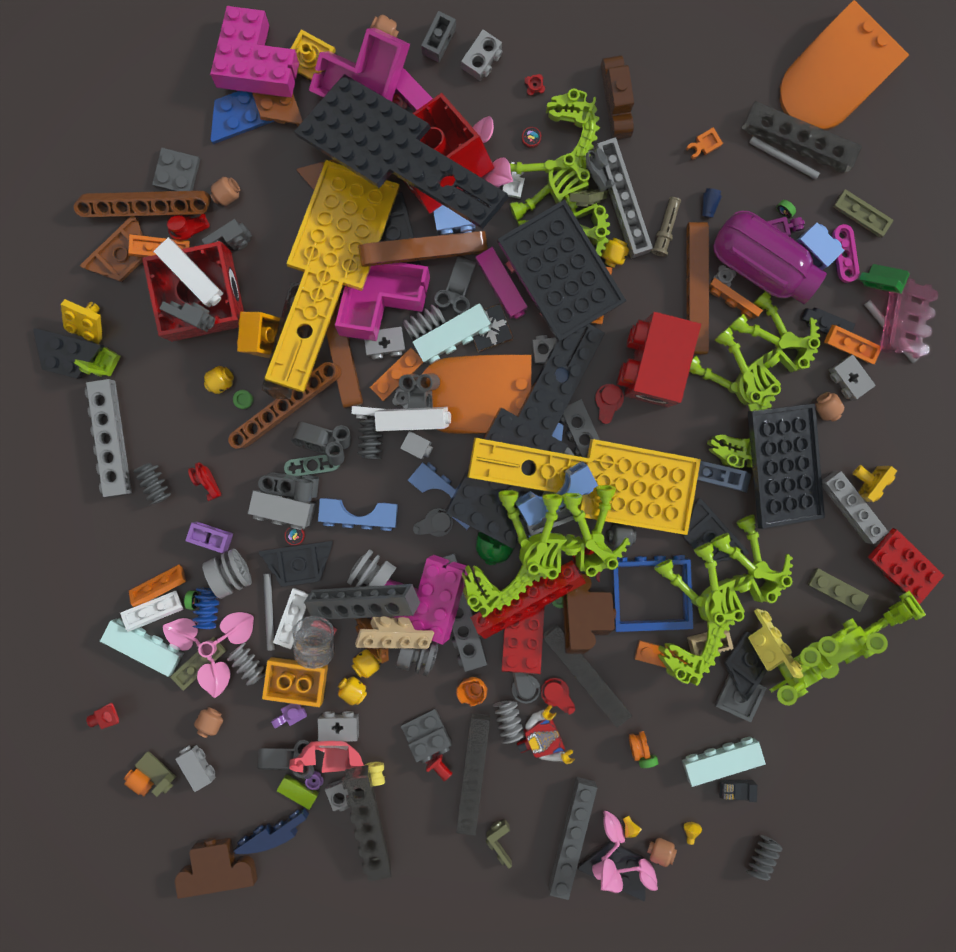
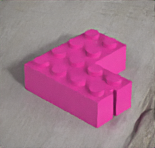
[210,6,299,97]
[309,28,410,102]
[335,263,430,341]
[371,555,467,645]

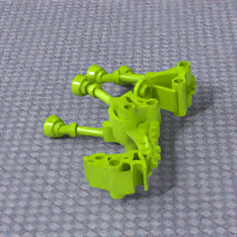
[509,88,610,257]
[689,291,820,468]
[462,485,630,618]
[654,515,793,686]
[769,591,926,706]

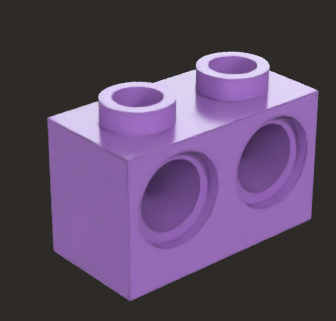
[185,522,233,553]

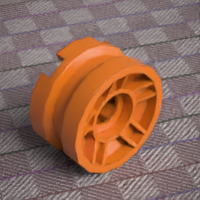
[628,731,650,761]

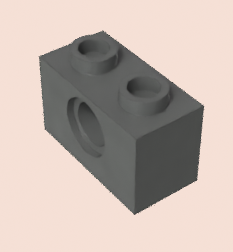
[421,11,456,63]

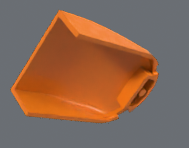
[780,0,909,131]
[422,355,531,434]

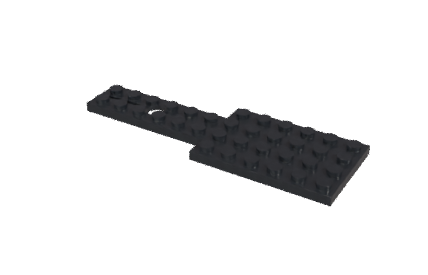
[294,74,509,229]
[445,324,605,549]

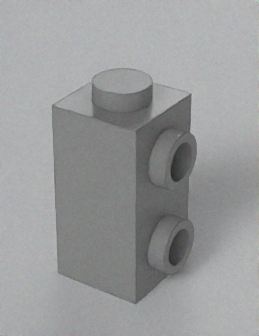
[175,745,216,792]

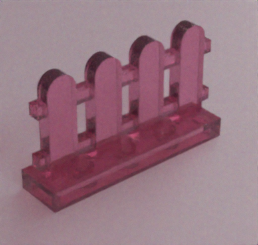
[880,275,938,359]

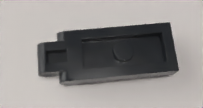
[801,307,855,334]

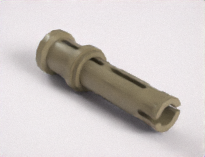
[651,197,681,257]

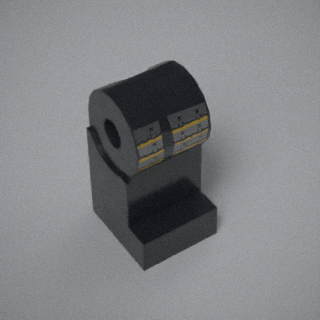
[719,780,758,802]

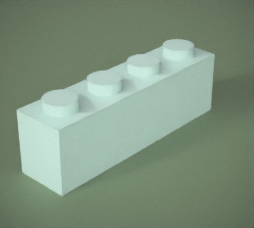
[413,303,493,364]
[100,618,184,677]
[682,737,766,787]

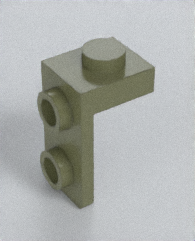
[135,751,176,797]
[486,819,512,869]

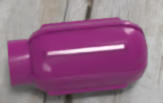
[713,210,827,305]

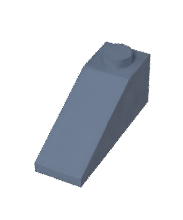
[697,461,752,493]

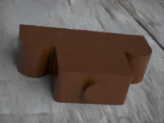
[601,55,634,139]
[562,573,616,654]
[175,838,257,899]

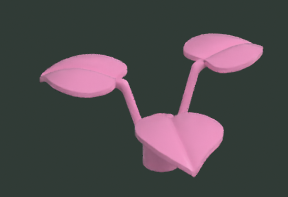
[472,116,513,187]
[163,612,254,698]
[592,811,658,893]

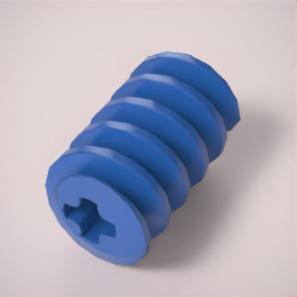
[192,588,220,629]

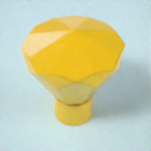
[623,816,642,838]
[684,822,702,845]

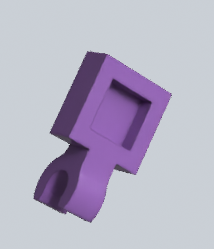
[271,703,307,728]

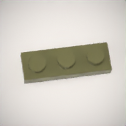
[570,189,608,206]
[833,189,894,238]
[807,568,869,612]
[171,637,227,691]

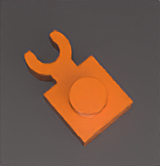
[686,127,723,159]

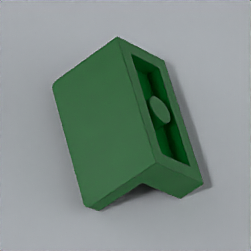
[859,264,910,294]

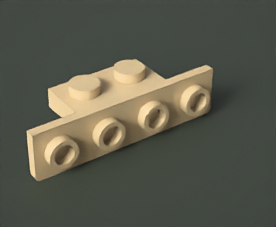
[355,616,434,649]

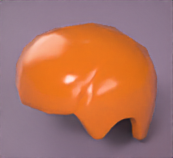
[456,677,487,707]

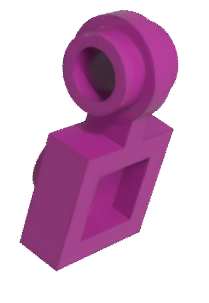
[767,217,805,237]

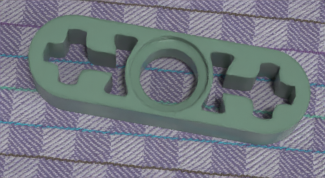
[284,454,340,476]

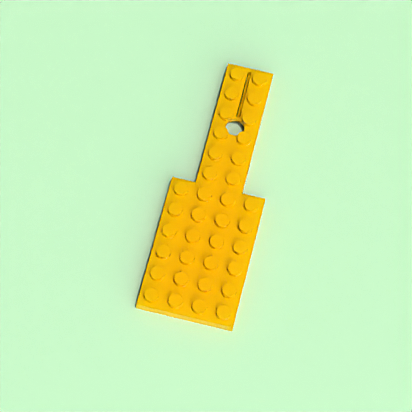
[265,160,400,393]
[468,438,701,535]

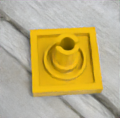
[288,29,336,81]
[61,299,102,344]
[853,465,897,502]

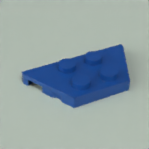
[211,91,274,144]

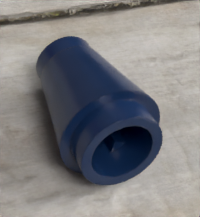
[702,188,722,218]

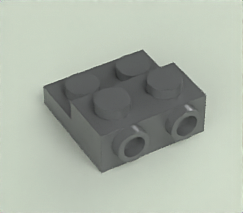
[202,219,252,250]
[159,301,215,332]
[401,708,452,763]

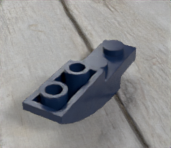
[234,808,309,854]

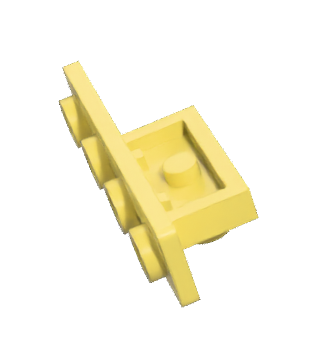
[748,609,803,678]

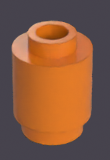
[124,769,154,796]

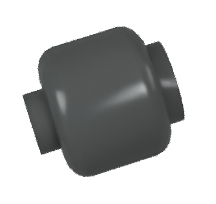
[607,523,636,548]

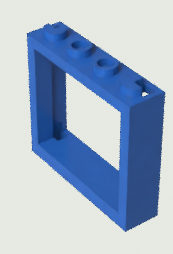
[611,555,693,632]

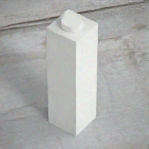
[154,237,224,307]
[374,407,451,431]

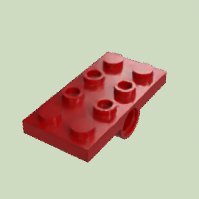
[868,528,944,605]
[501,606,545,675]

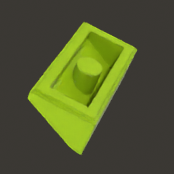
[277,774,319,810]

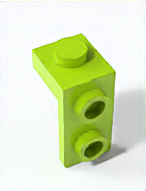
[74,347,121,377]

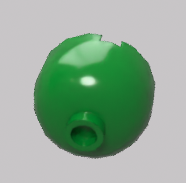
[476,532,513,565]

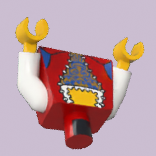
[517,705,575,764]

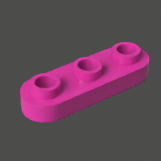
[832,224,860,283]

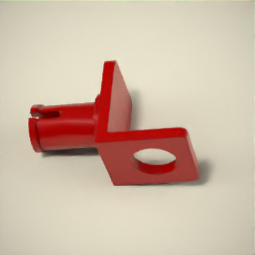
[86,703,119,729]
[425,752,452,781]

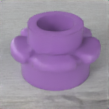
[305,771,324,790]

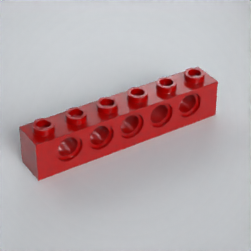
[470,560,586,639]

